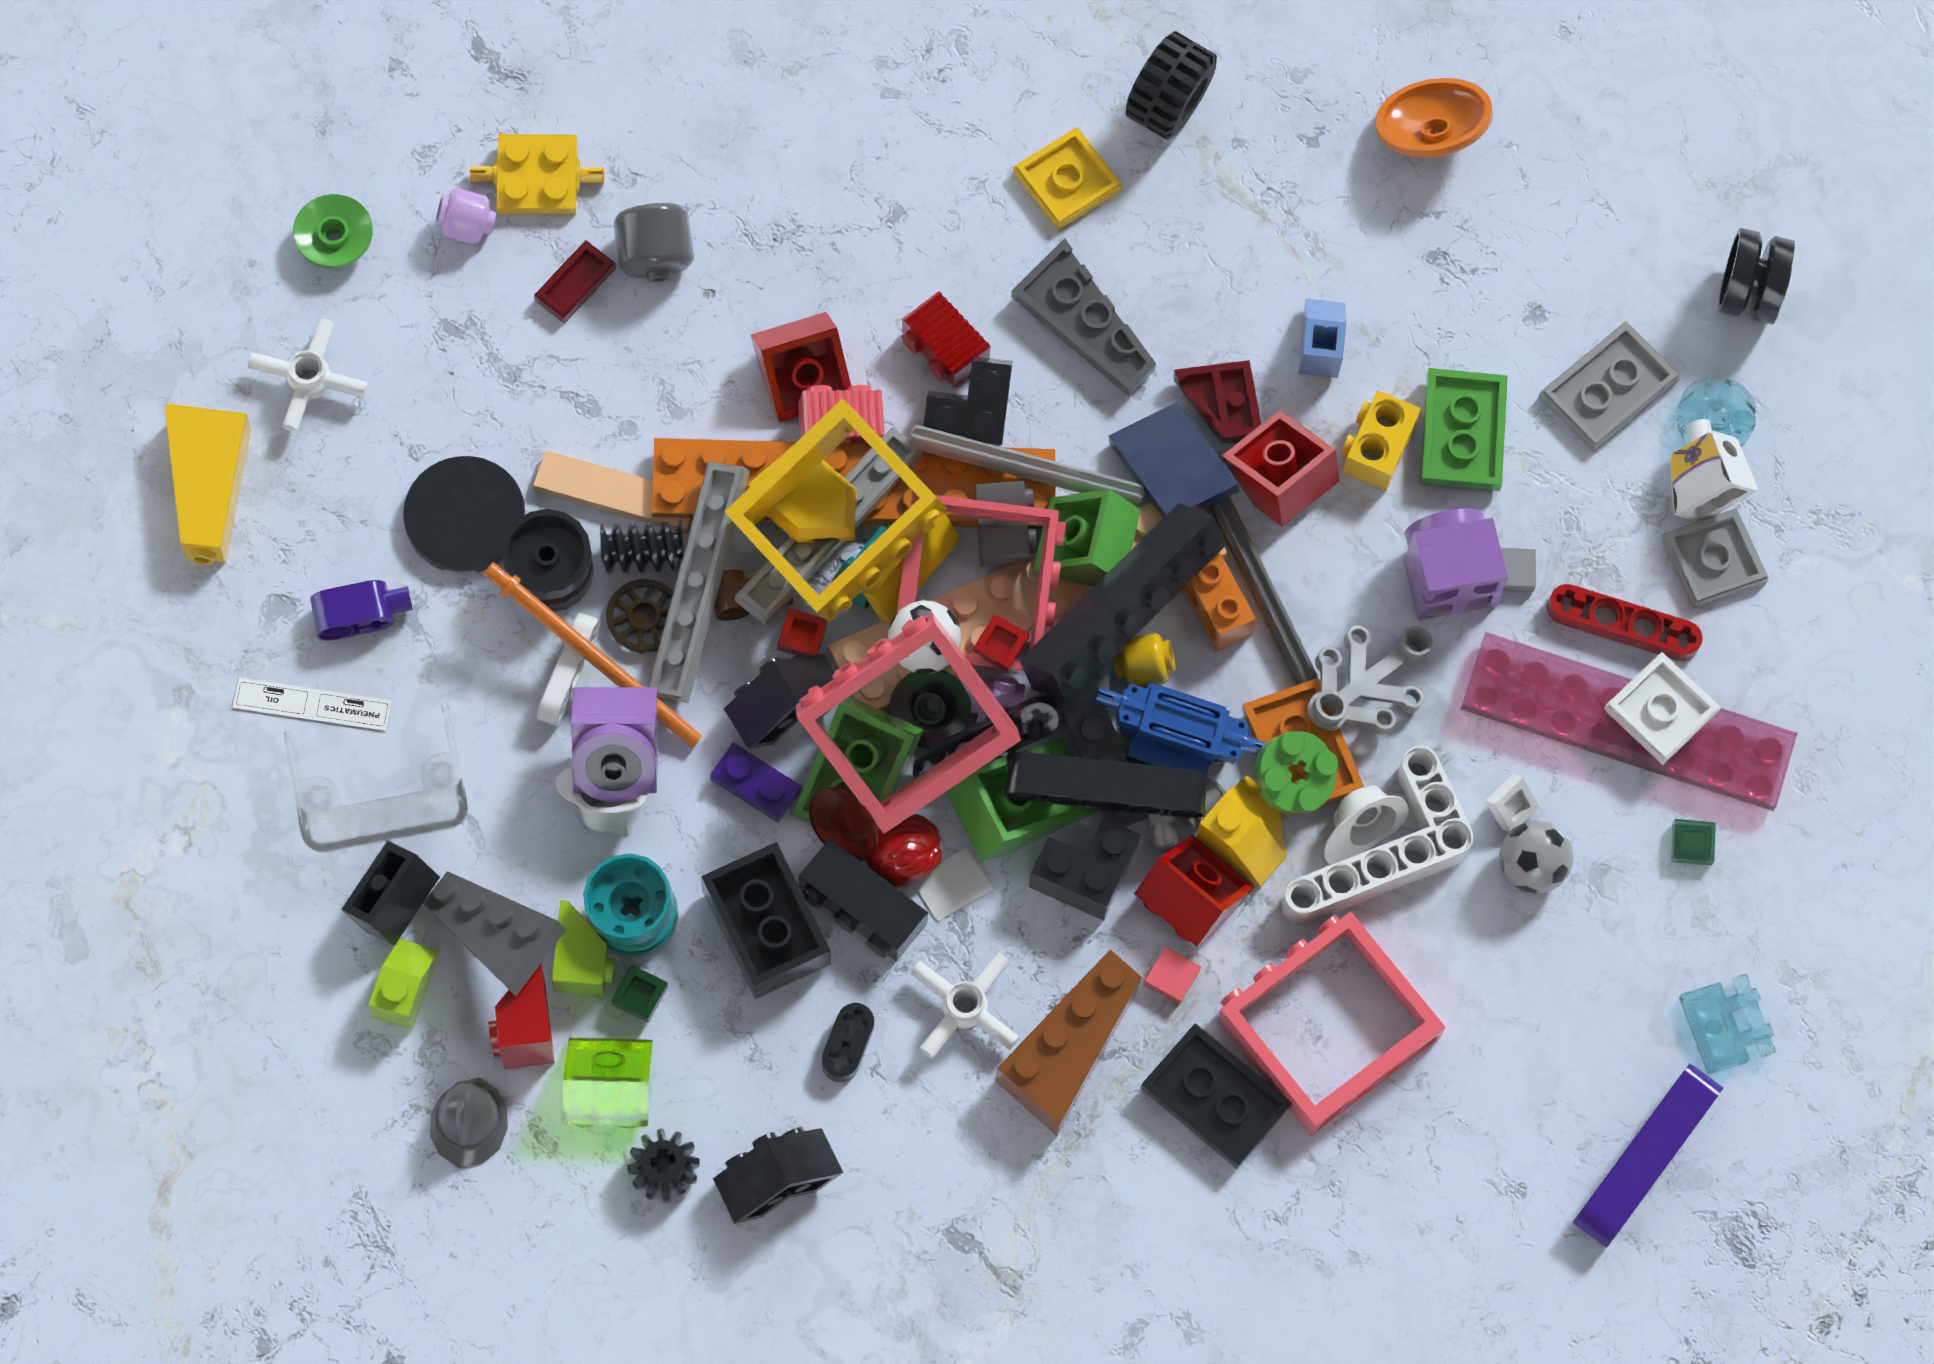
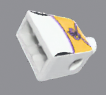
[1670,419,1758,521]

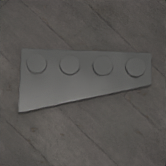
[1011,238,1156,397]

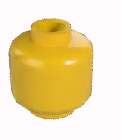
[1113,633,1176,688]

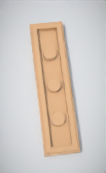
[533,450,692,535]

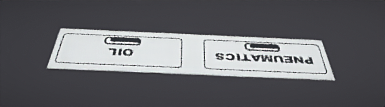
[232,677,392,731]

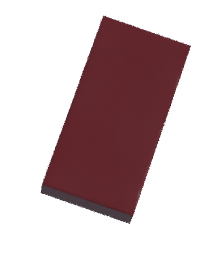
[534,240,616,324]

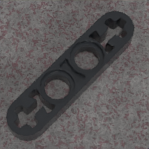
[912,695,1060,779]

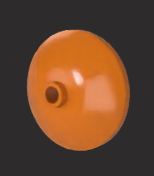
[1375,78,1493,158]

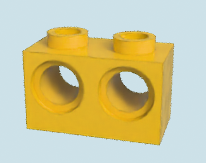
[1340,390,1422,491]

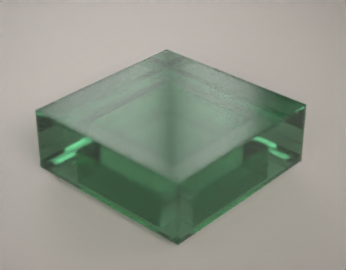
[1671,819,1716,866]

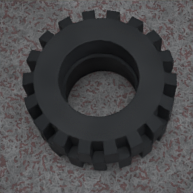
[1125,31,1217,140]

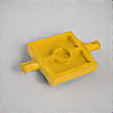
[470,134,605,214]

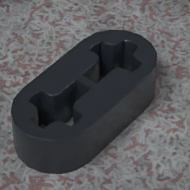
[822,1003,875,1082]

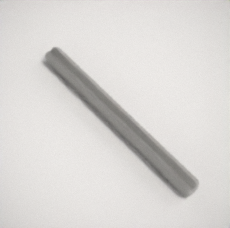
[909,425,1144,507]

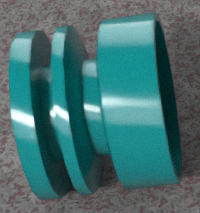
[583,853,679,958]

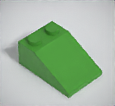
[793,696,924,848]
[946,738,1099,862]

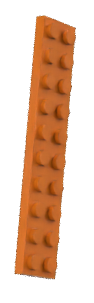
[652,438,1056,529]

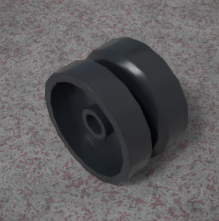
[1718,228,1795,324]
[501,509,594,612]

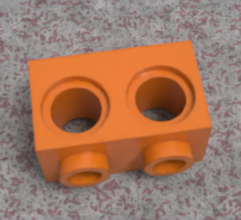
[1182,552,1256,652]

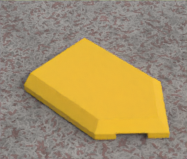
[745,450,857,543]

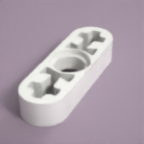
[537,613,600,726]

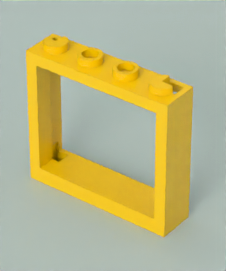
[724,398,948,622]

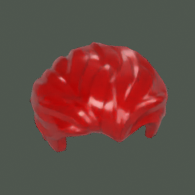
[866,814,942,888]

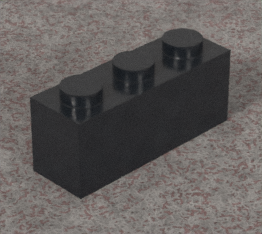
[799,838,928,962]

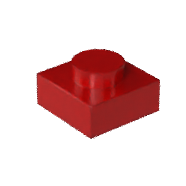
[777,608,828,656]
[973,614,1030,672]

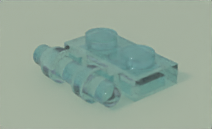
[1679,974,1776,1075]

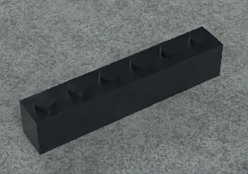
[1019,503,1226,704]

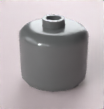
[614,203,694,282]

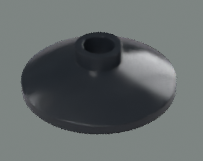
[889,670,971,748]

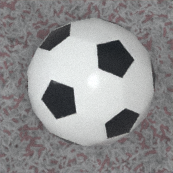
[888,600,962,674]

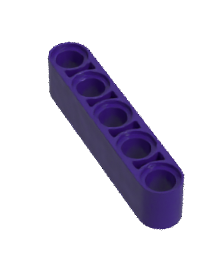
[1572,1063,1724,1248]

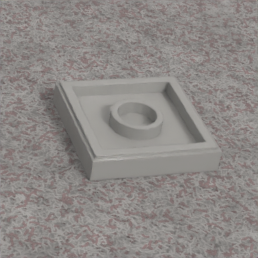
[1661,508,1769,609]

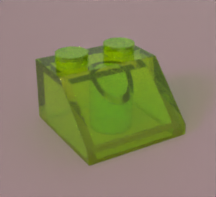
[563,1037,653,1129]

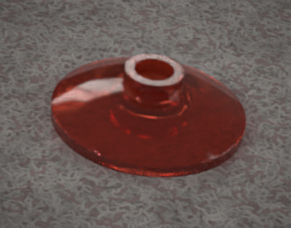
[809,787,878,861]

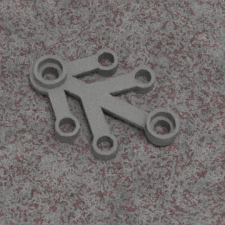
[1307,625,1433,735]

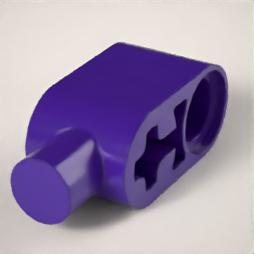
[310,580,413,641]

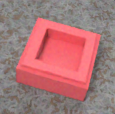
[1144,946,1201,1005]

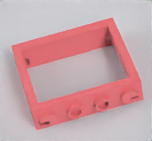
[897,492,1066,675]
[796,612,1021,834]
[1217,911,1446,1136]

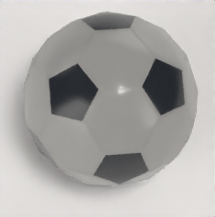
[1499,820,1574,894]

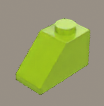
[552,900,615,996]
[368,939,440,1030]

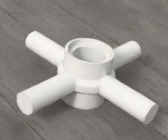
[248,318,369,432]
[910,952,1020,1058]

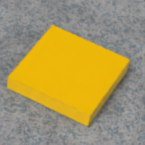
[1013,127,1122,231]

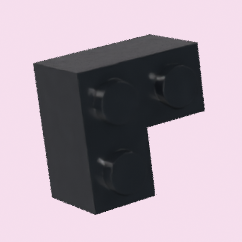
[923,356,1013,445]
[724,653,835,749]
[1029,818,1141,921]
[713,1127,844,1224]

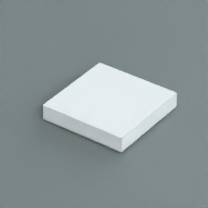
[1604,652,1721,765]

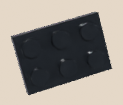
[1140,1023,1292,1169]

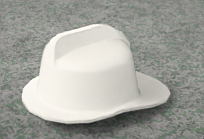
[555,767,648,837]
[1324,785,1409,865]

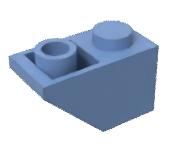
[1298,298,1346,378]

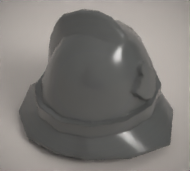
[430,1077,508,1168]

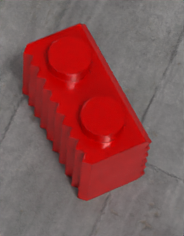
[901,291,991,388]

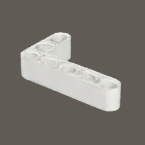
[1281,746,1473,925]

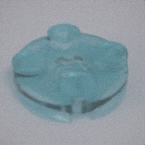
[1674,376,1757,447]

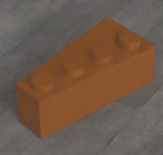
[995,949,1141,1136]

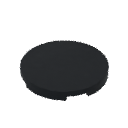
[403,456,525,572]

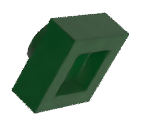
[611,964,668,1023]

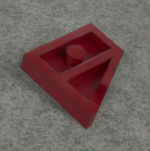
[1173,360,1261,444]

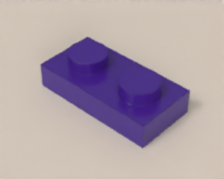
[710,742,802,823]

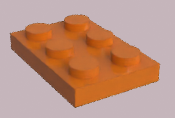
[1241,678,1364,819]

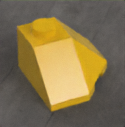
[1196,776,1286,888]

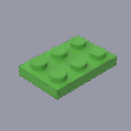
[1420,368,1508,491]

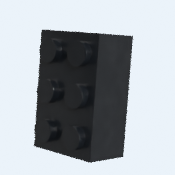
[701,842,831,999]

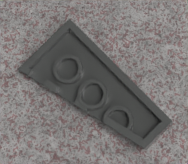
[423,871,566,997]

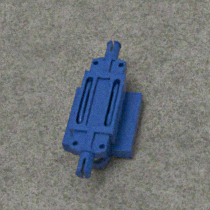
[1094,681,1266,774]

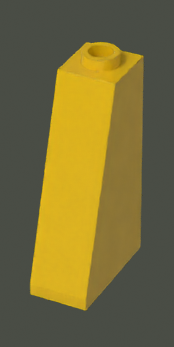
[165,403,251,565]

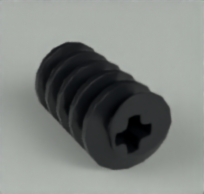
[600,521,683,574]

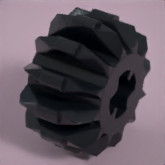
[627,1129,700,1203]

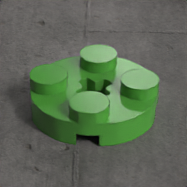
[1254,731,1338,814]

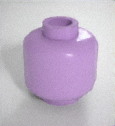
[435,188,496,245]

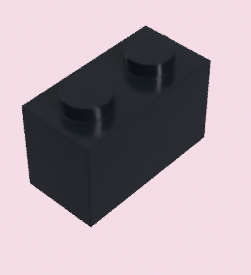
[341,840,440,946]

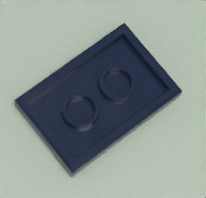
[1109,401,1239,518]

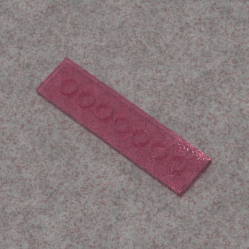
[1460,632,1797,811]

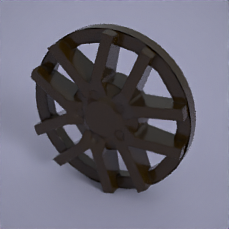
[606,579,674,655]

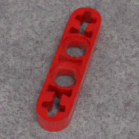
[1547,584,1703,661]

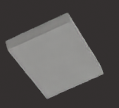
[1539,321,1681,452]

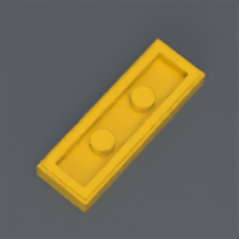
[863,514,961,623]

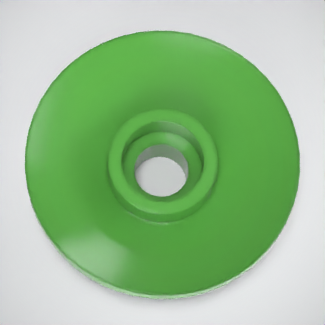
[293,194,373,268]

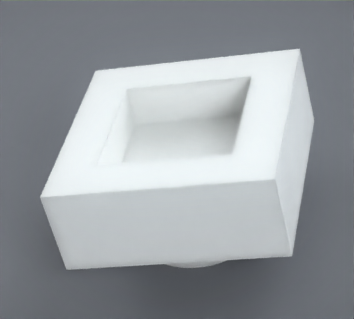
[1485,773,1540,832]

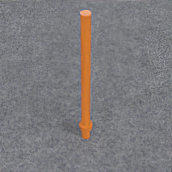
[483,562,703,748]

